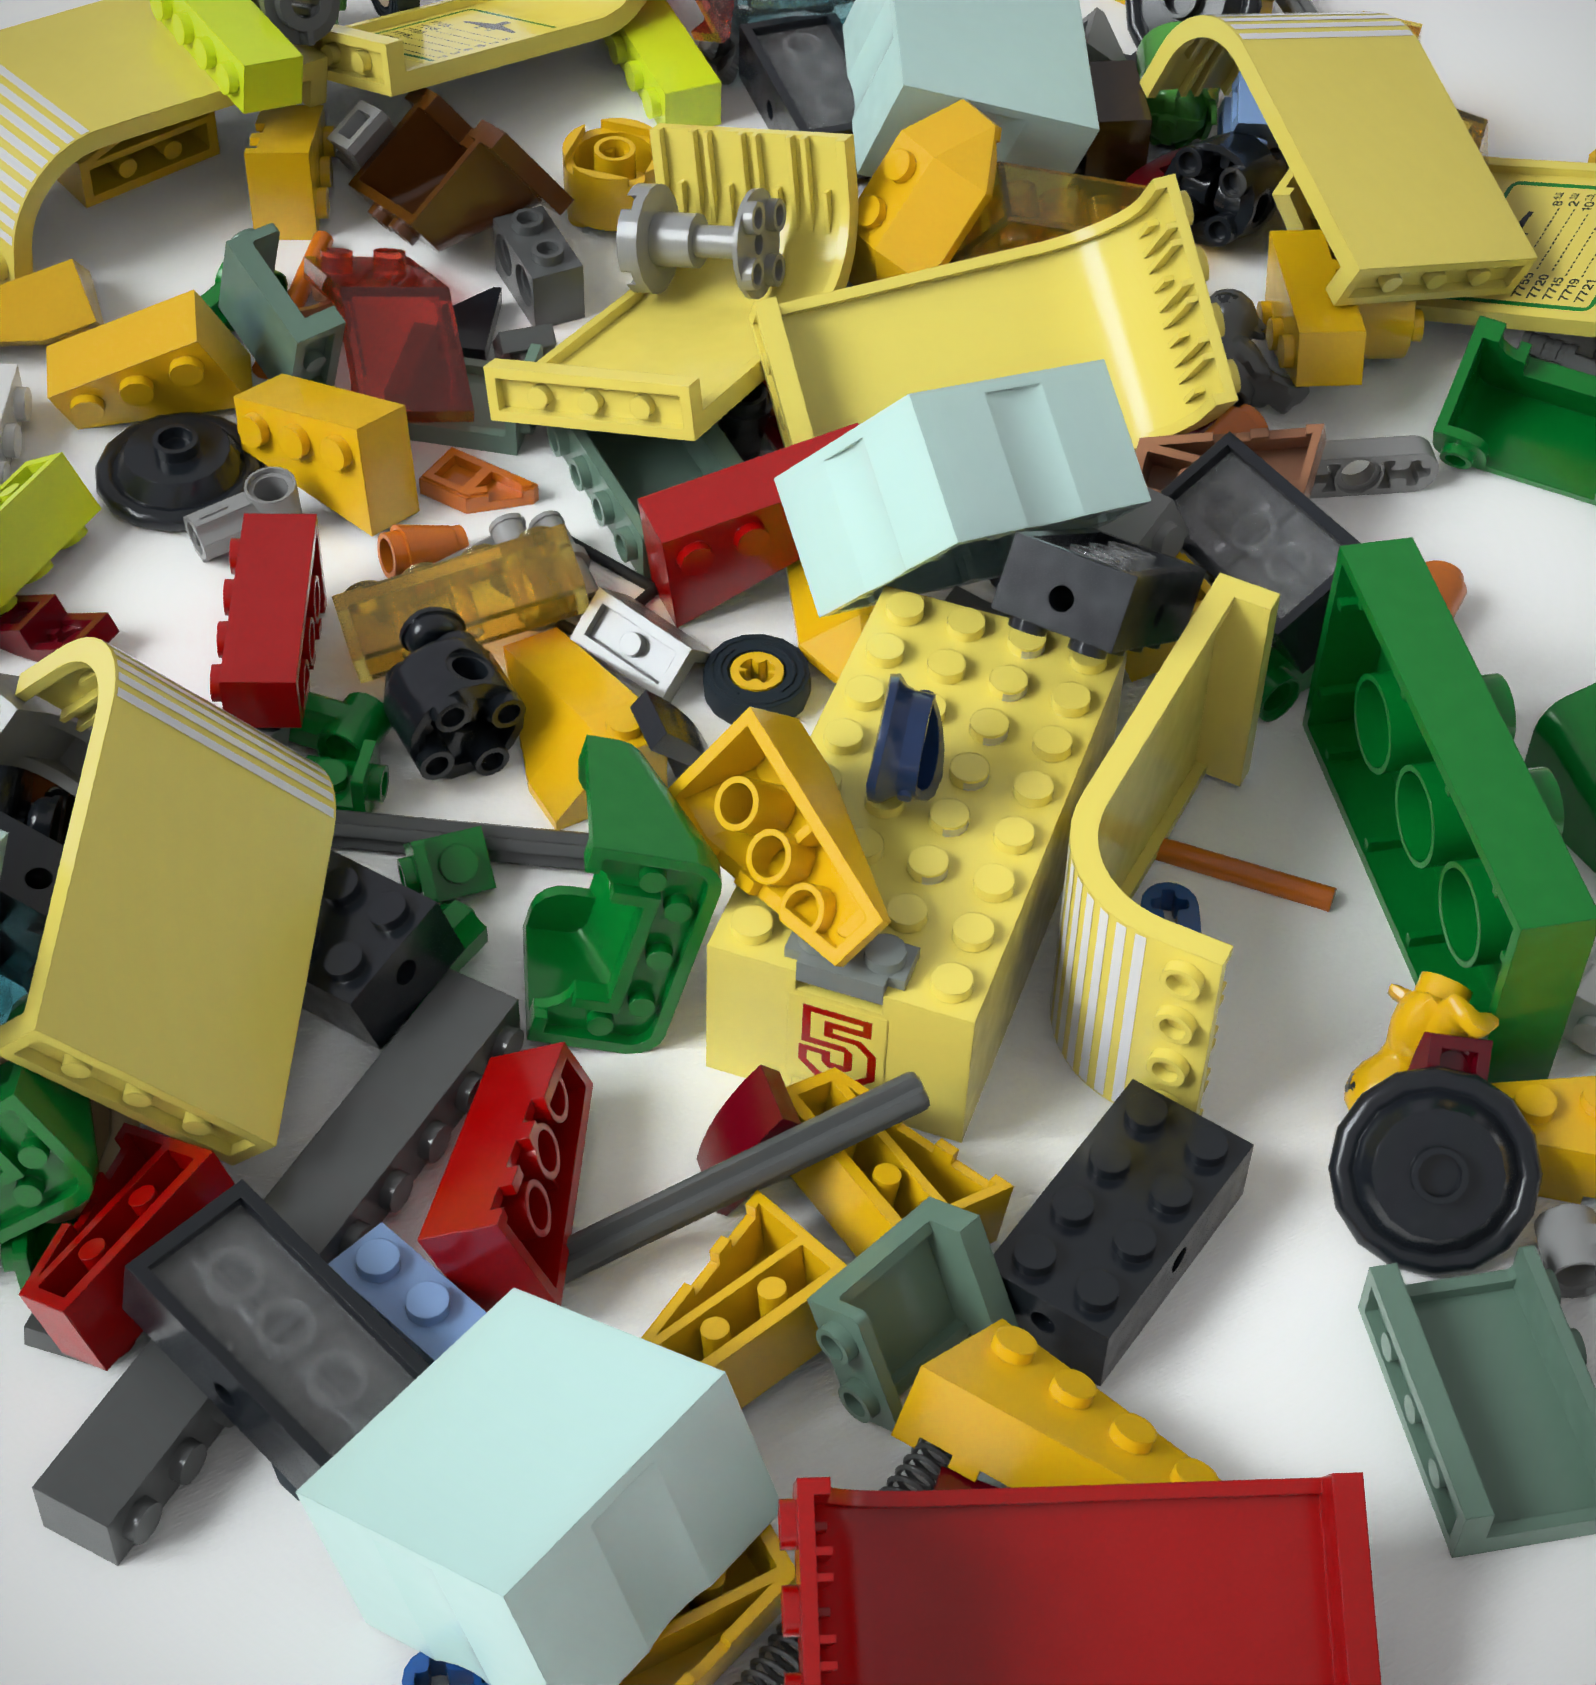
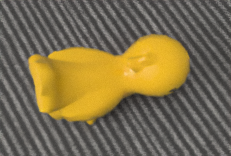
[1344,971,1499,1111]

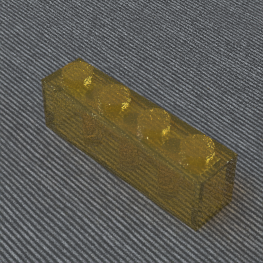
[332,523,589,684]

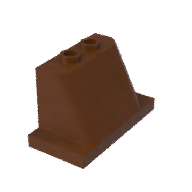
[348,88,574,253]

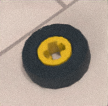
[703,634,811,725]

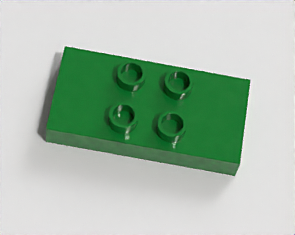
[1302,537,1596,1083]

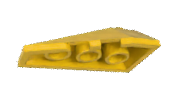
[0,259,104,347]
[503,627,668,830]
[668,707,891,967]

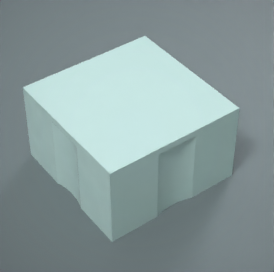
[843,0,1100,215]
[774,359,1151,618]
[296,1287,780,1685]

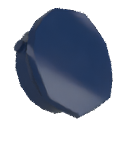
[866,673,945,804]

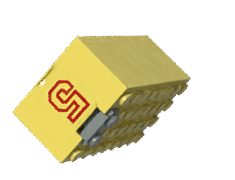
[706,585,1128,1143]

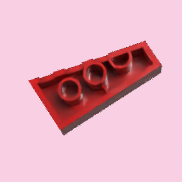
[637,423,859,628]
[210,513,327,728]
[417,1042,593,1312]

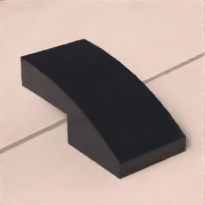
[630,690,709,779]

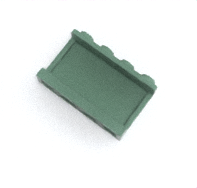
[547,423,744,580]
[1358,1245,1596,1558]

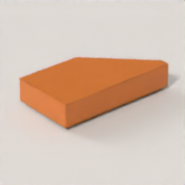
[419,447,539,514]

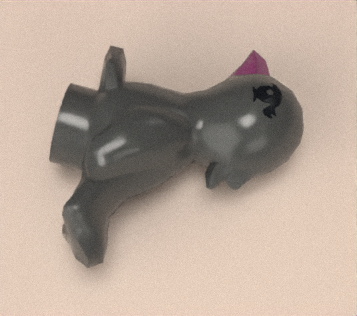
[1210,289,1310,414]

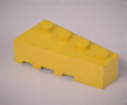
[891,1318,1222,1488]

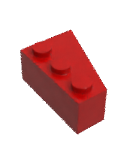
[18,1122,235,1371]

